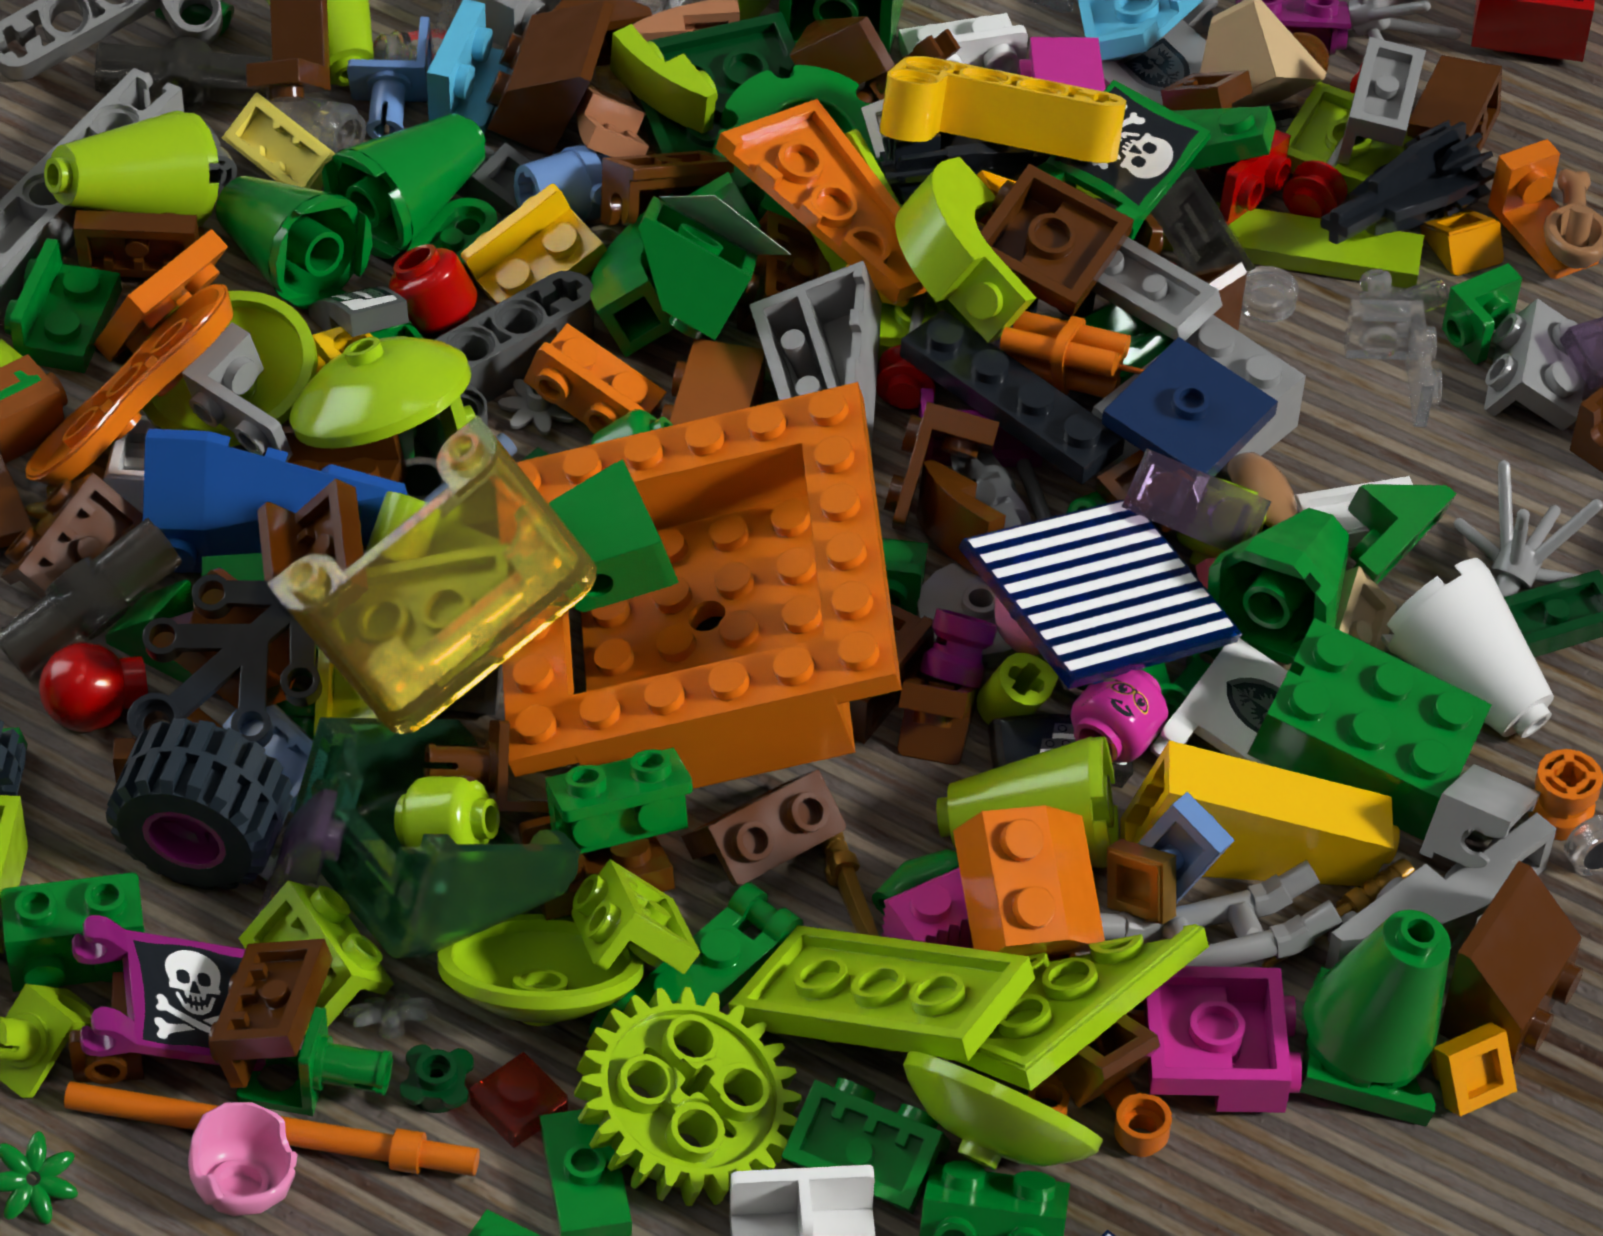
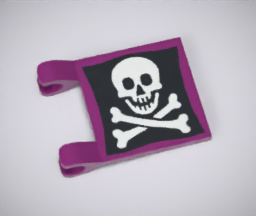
[72,915,266,1072]

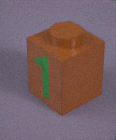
[0,354,68,464]

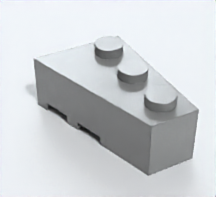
[749,261,882,455]

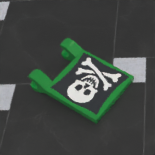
[1037,80,1211,240]

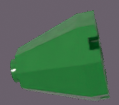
[1207,508,1349,665]

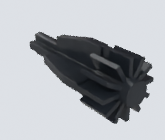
[1320,120,1495,244]
[878,132,1052,206]

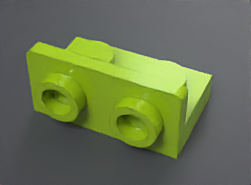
[571,859,700,974]
[238,880,394,1035]

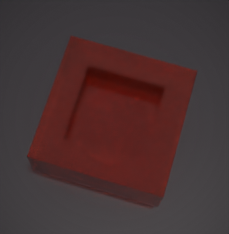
[469,1052,568,1148]

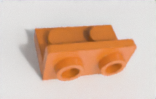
[523,323,667,434]

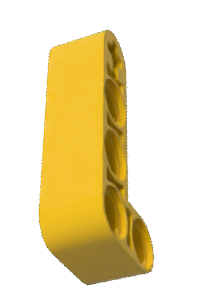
[879,56,1126,163]

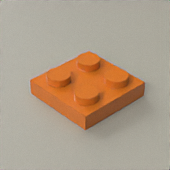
[93,229,228,362]

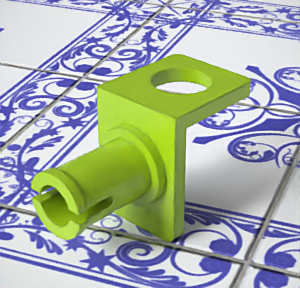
[0,984,95,1098]

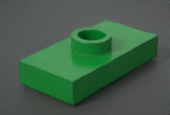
[540,1109,632,1236]

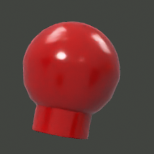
[39,642,148,732]

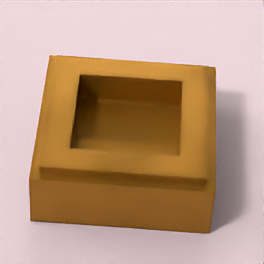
[1107,839,1176,925]

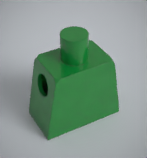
[511,459,679,612]

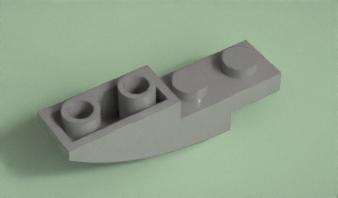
[1325,813,1557,969]

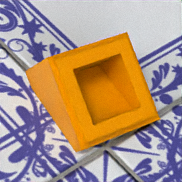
[1420,210,1504,276]

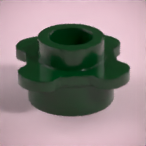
[400,1044,474,1113]

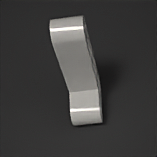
[0,0,223,81]

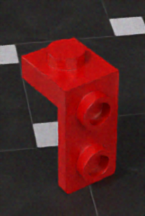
[1210,129,1291,225]

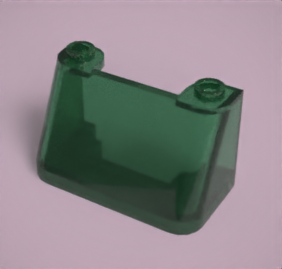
[293,717,581,958]

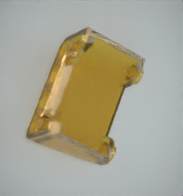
[268,415,597,734]

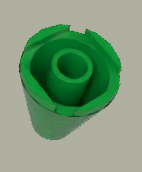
[322,113,486,259]
[216,176,373,309]
[1301,910,1451,1089]

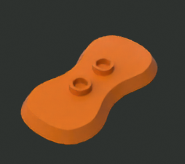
[25,284,233,487]

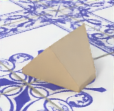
[1200,0,1326,108]

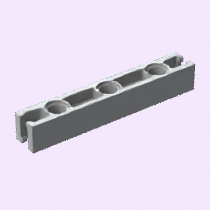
[0,68,184,320]

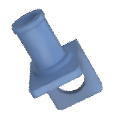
[347,17,433,139]

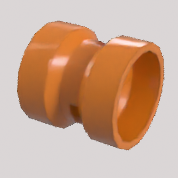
[1527,749,1603,841]

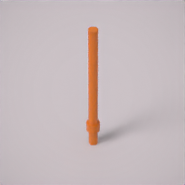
[64,1081,480,1176]

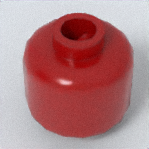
[388,244,478,336]

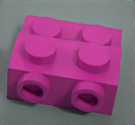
[1143,966,1302,1113]

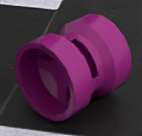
[919,608,998,688]

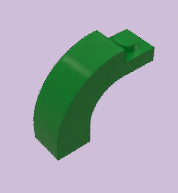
[590,172,761,357]

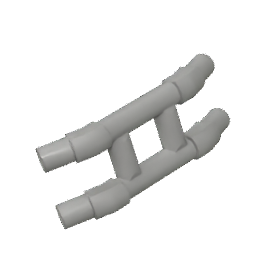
[1100,860,1343,967]

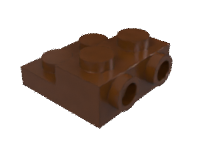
[976,164,1134,316]

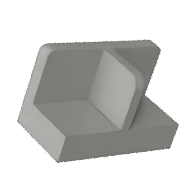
[1337,37,1426,165]

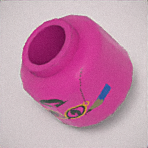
[1070,666,1169,763]

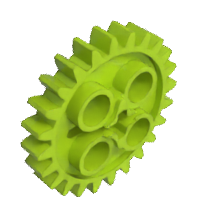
[574,987,802,1206]

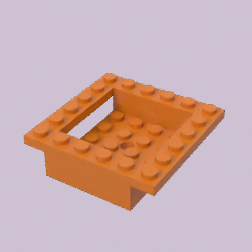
[492,382,902,789]

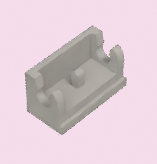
[1419,764,1541,868]

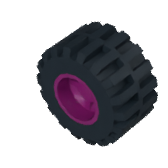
[106,718,293,890]

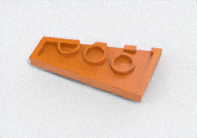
[715,99,928,304]

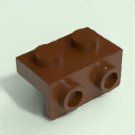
[257,478,368,629]

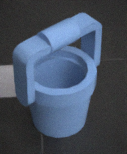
[514,144,610,222]

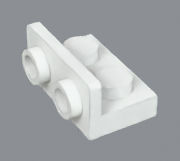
[898,13,1028,74]

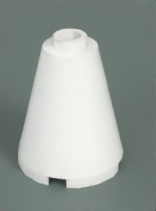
[1381,558,1554,738]

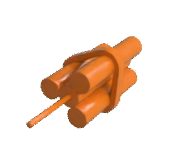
[1000,311,1145,398]

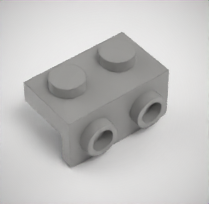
[1484,298,1593,431]

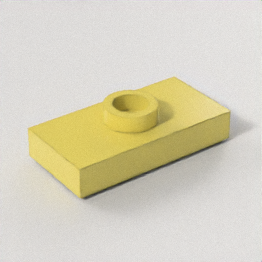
[221,92,336,191]

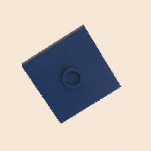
[1101,337,1278,490]

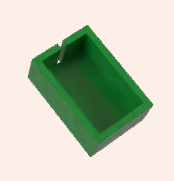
[1247,618,1492,841]

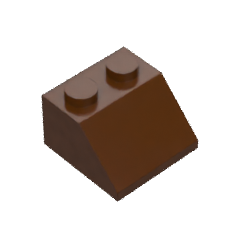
[486,0,615,155]
[1438,861,1583,1068]

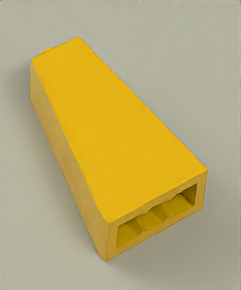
[1120,740,1400,886]

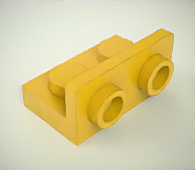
[461,184,607,305]

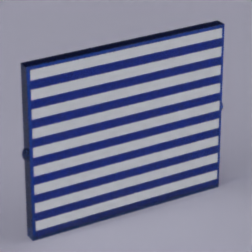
[958,497,1242,689]

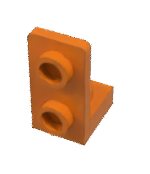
[1488,139,1599,279]

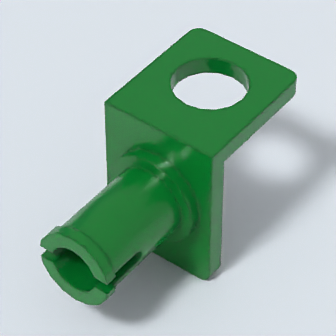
[236,1007,393,1116]

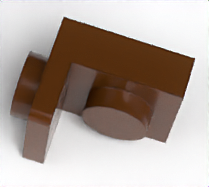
[1160,70,1253,111]

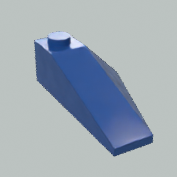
[142,429,408,573]

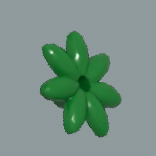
[0,1131,78,1225]

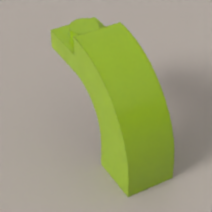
[895,157,1036,343]

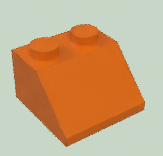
[953,805,1105,956]

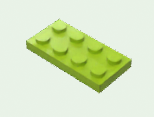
[728,925,1035,1062]

